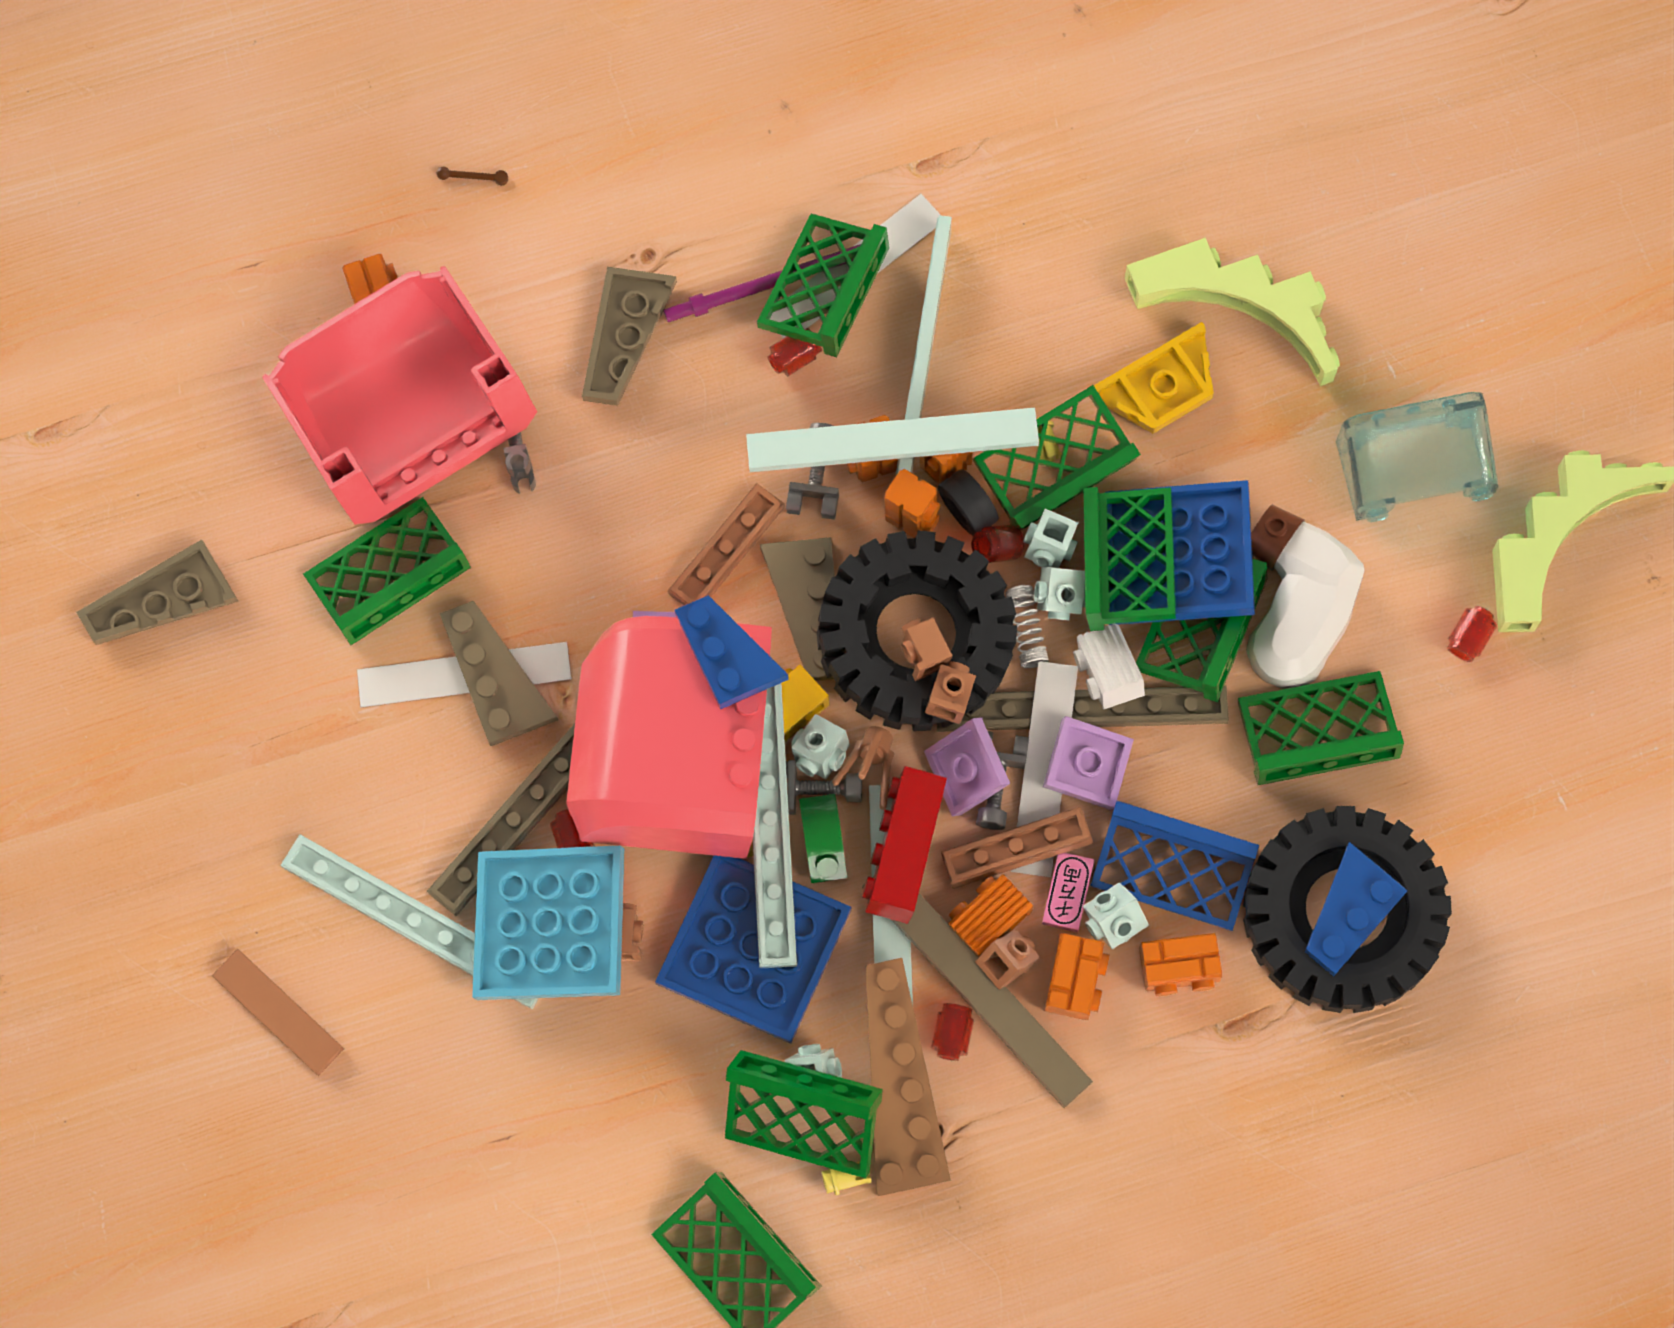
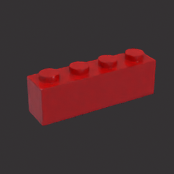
[862,766,947,924]

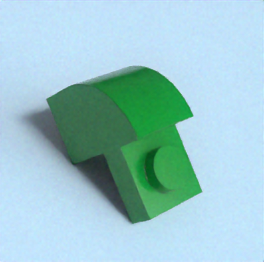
[799,794,848,883]

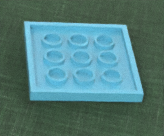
[472,845,625,1000]

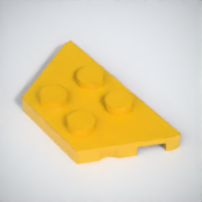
[1094,322,1214,434]

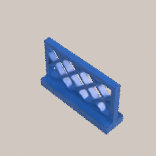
[1091,801,1259,931]

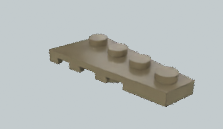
[582,267,677,406]
[760,537,835,681]
[76,540,238,645]
[440,601,558,746]

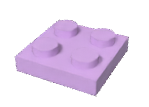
[1043,716,1134,810]
[924,718,1010,817]

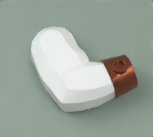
[1246,504,1364,689]

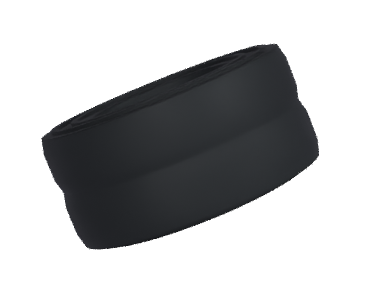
[938,469,999,537]

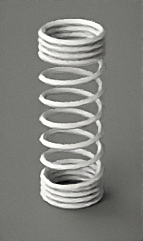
[1005,585,1049,668]

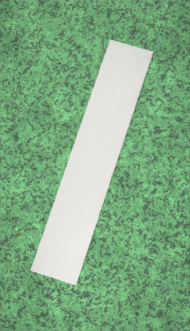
[770,194,940,343]
[357,642,571,707]
[1011,661,1078,877]

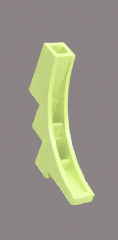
[1125,238,1340,386]
[1492,450,1674,632]

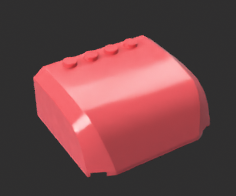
[262,266,537,525]
[566,616,772,859]

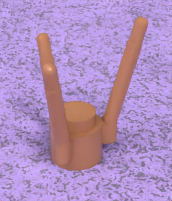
[832,726,894,810]

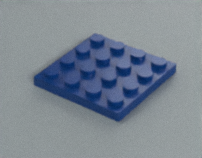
[1105,480,1255,625]
[655,856,852,1044]

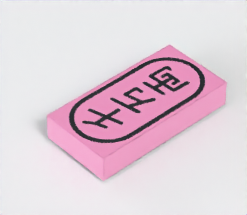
[1042,853,1094,933]

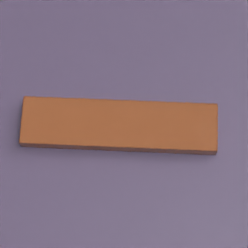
[668,483,785,605]
[941,807,1093,889]
[212,949,344,1076]

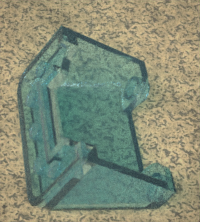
[1336,392,1498,522]

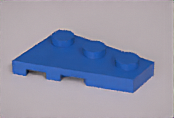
[674,595,789,709]
[1305,842,1408,977]

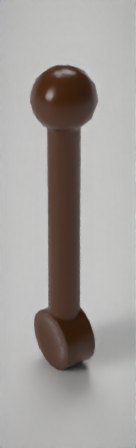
[436,166,508,186]

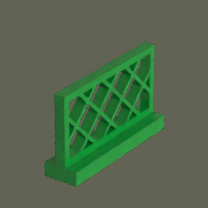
[757,213,889,358]
[972,385,1141,534]
[1083,487,1176,631]
[303,497,471,645]
[1136,559,1268,702]
[1238,671,1404,785]
[725,1050,883,1179]
[651,1172,822,1328]

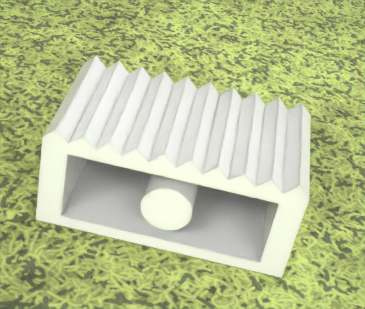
[1073,624,1145,709]

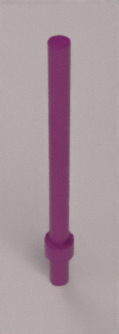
[663,244,861,323]

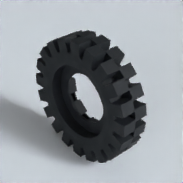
[817,530,1017,731]
[1243,806,1452,1013]

